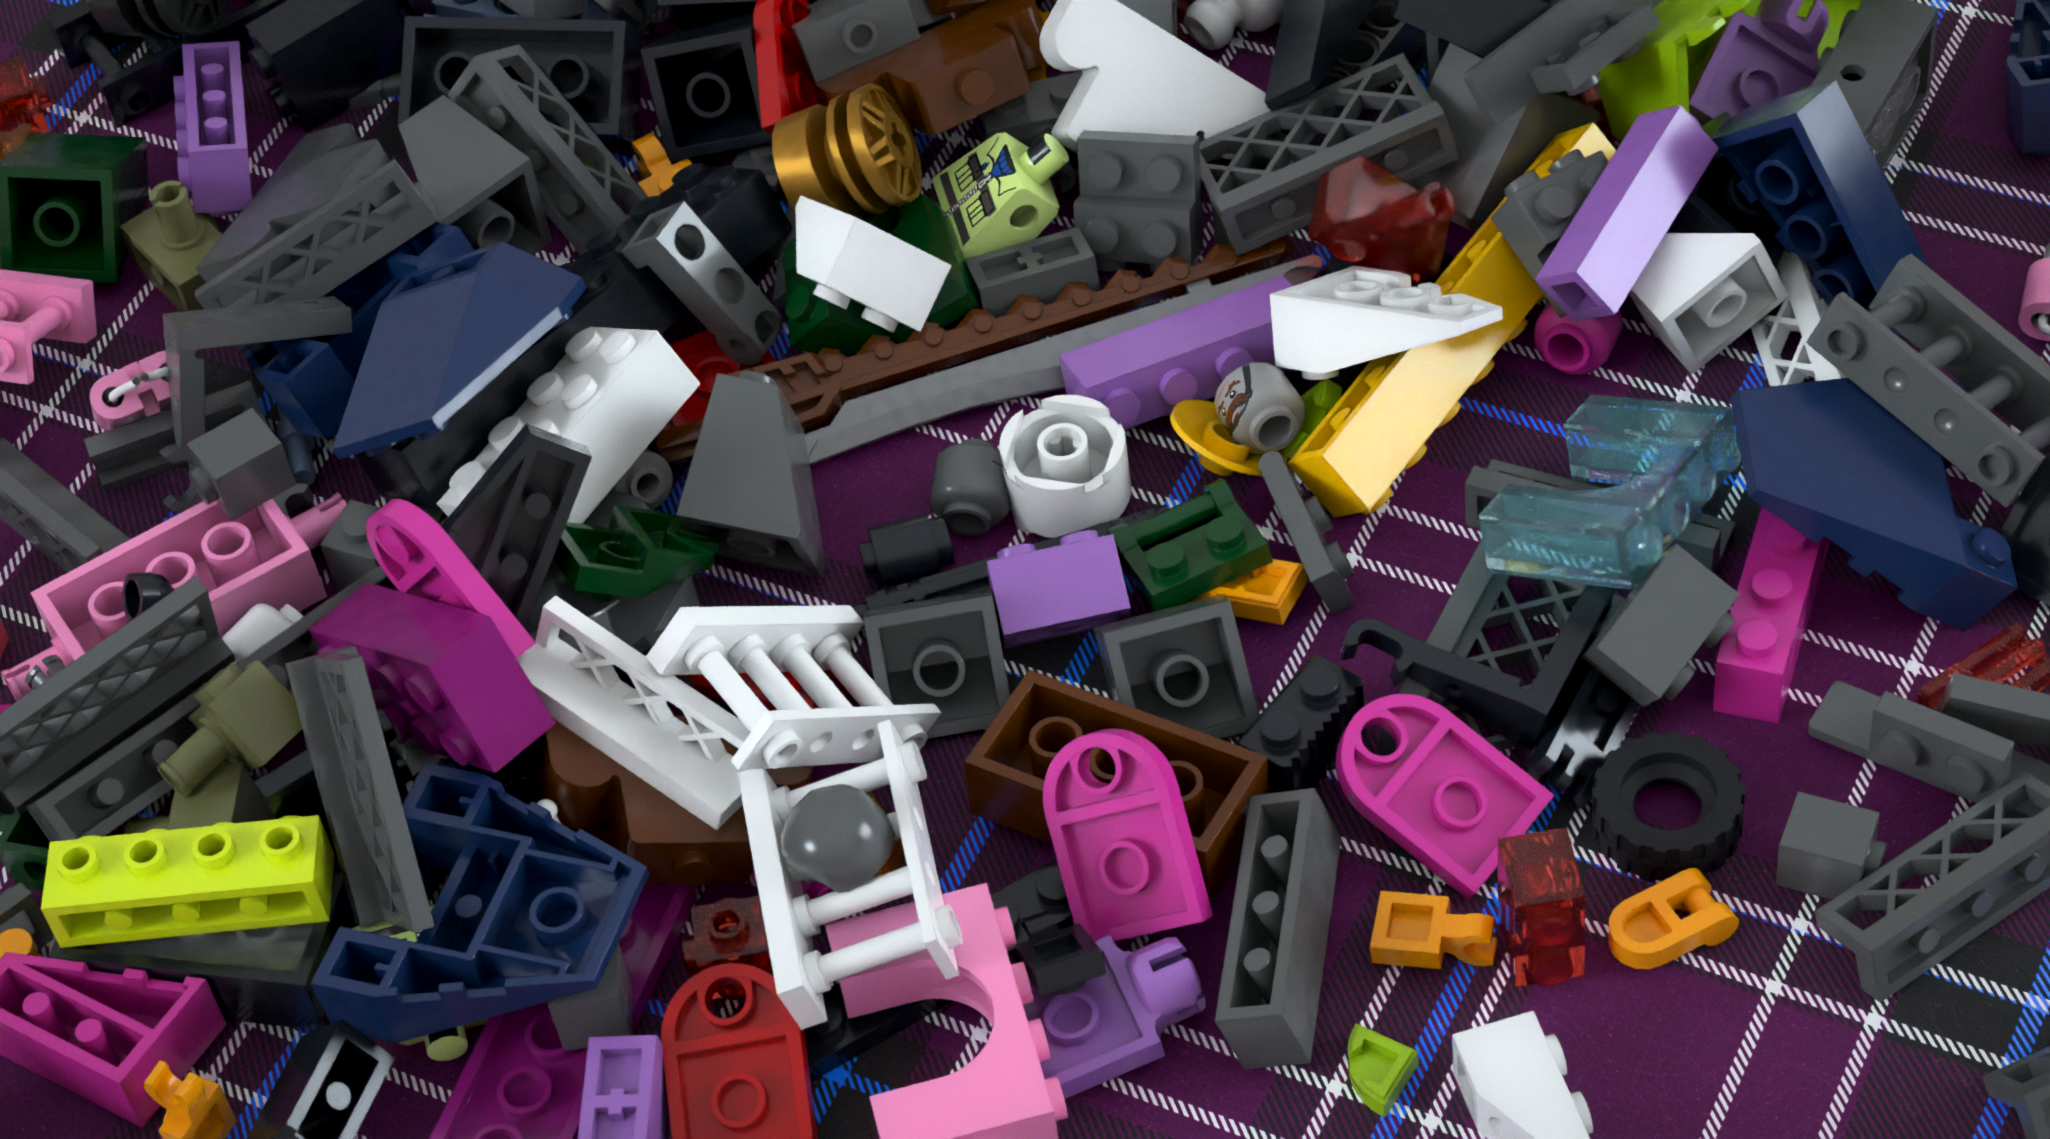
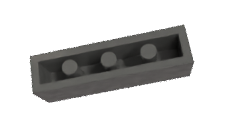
[1215,788,1342,1069]

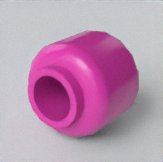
[1533,301,1623,375]

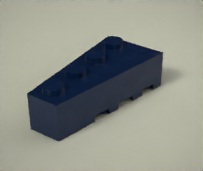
[1709,80,1931,335]

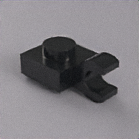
[1015,910,1106,996]

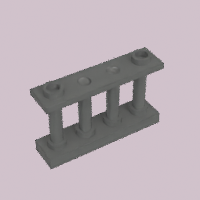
[1806,253,2050,508]

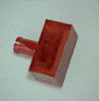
[1308,156,1455,286]

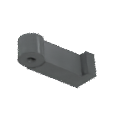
[621,201,783,365]

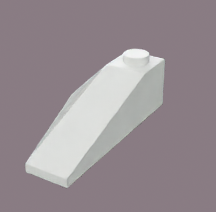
[1270,266,1503,380]

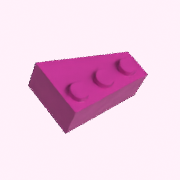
[0,952,227,1128]

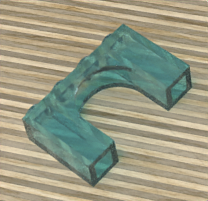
[1479,394,1741,590]

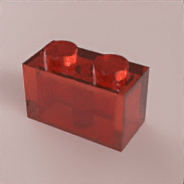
[1497,827,1586,987]

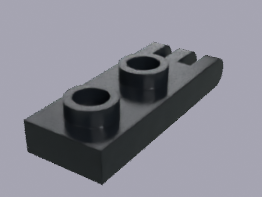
[1529,636,1640,809]

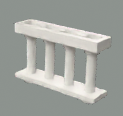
[646,605,942,770]
[737,719,963,1030]

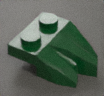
[553,504,722,602]

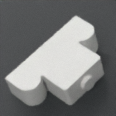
[1039,0,1270,161]

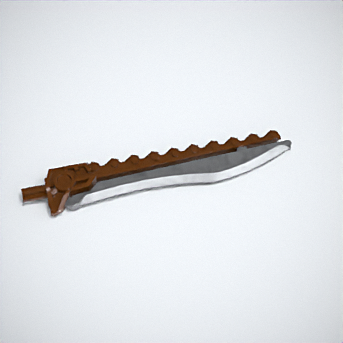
[653,236,1323,466]

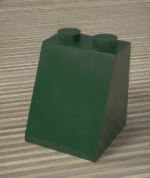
[0,133,148,283]

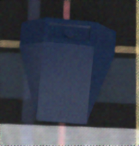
[332,241,587,459]

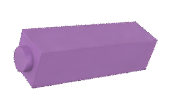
[1535,105,1719,322]

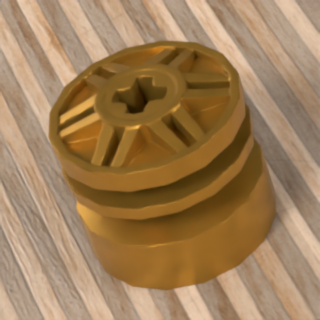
[772,83,922,219]

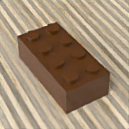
[964,670,1269,902]

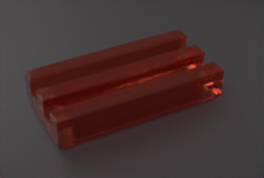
[1917,621,2050,711]

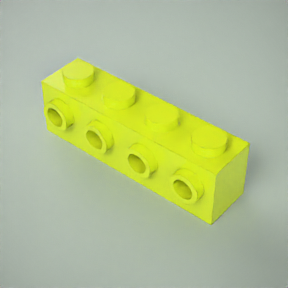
[41,815,335,948]

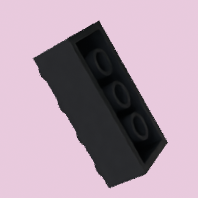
[398,16,644,147]

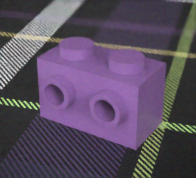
[987,530,1131,649]

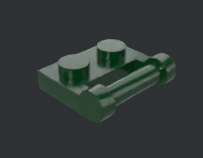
[1107,478,1273,611]

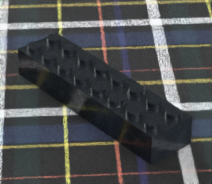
[355,163,793,511]

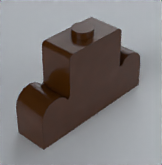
[813,0,1046,136]
[533,716,813,887]

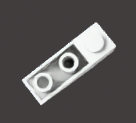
[1452,1010,1593,1139]

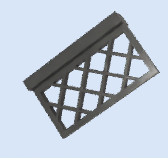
[1200,53,1460,256]
[1377,525,1626,782]
[0,576,235,815]
[285,645,435,933]

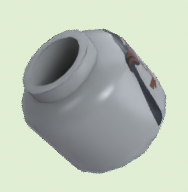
[1214,362,1306,455]

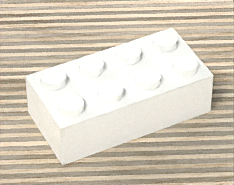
[436,327,701,524]

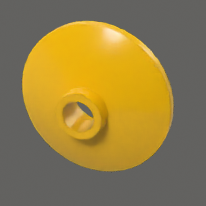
[1170,399,1288,476]

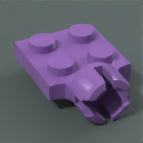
[1689,0,1829,126]
[1023,934,1206,1099]

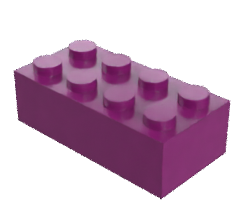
[307,583,556,773]

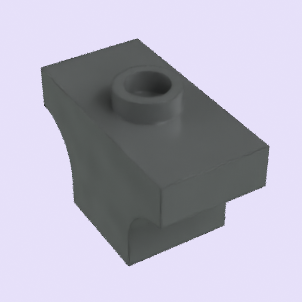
[791,0,921,83]

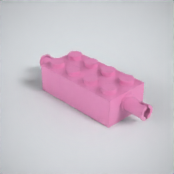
[1,492,347,701]

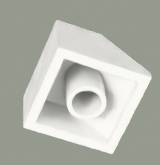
[795,196,952,333]
[1629,233,1789,374]

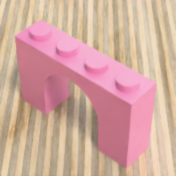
[825,883,1068,1139]

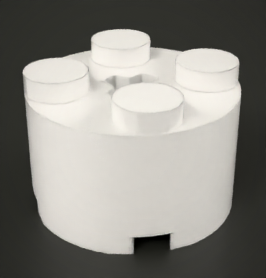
[999,395,1132,538]

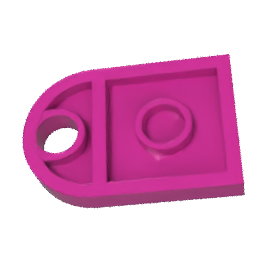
[366,499,536,659]
[1335,694,1555,901]
[1043,729,1214,941]

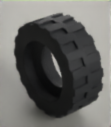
[1592,731,1745,883]

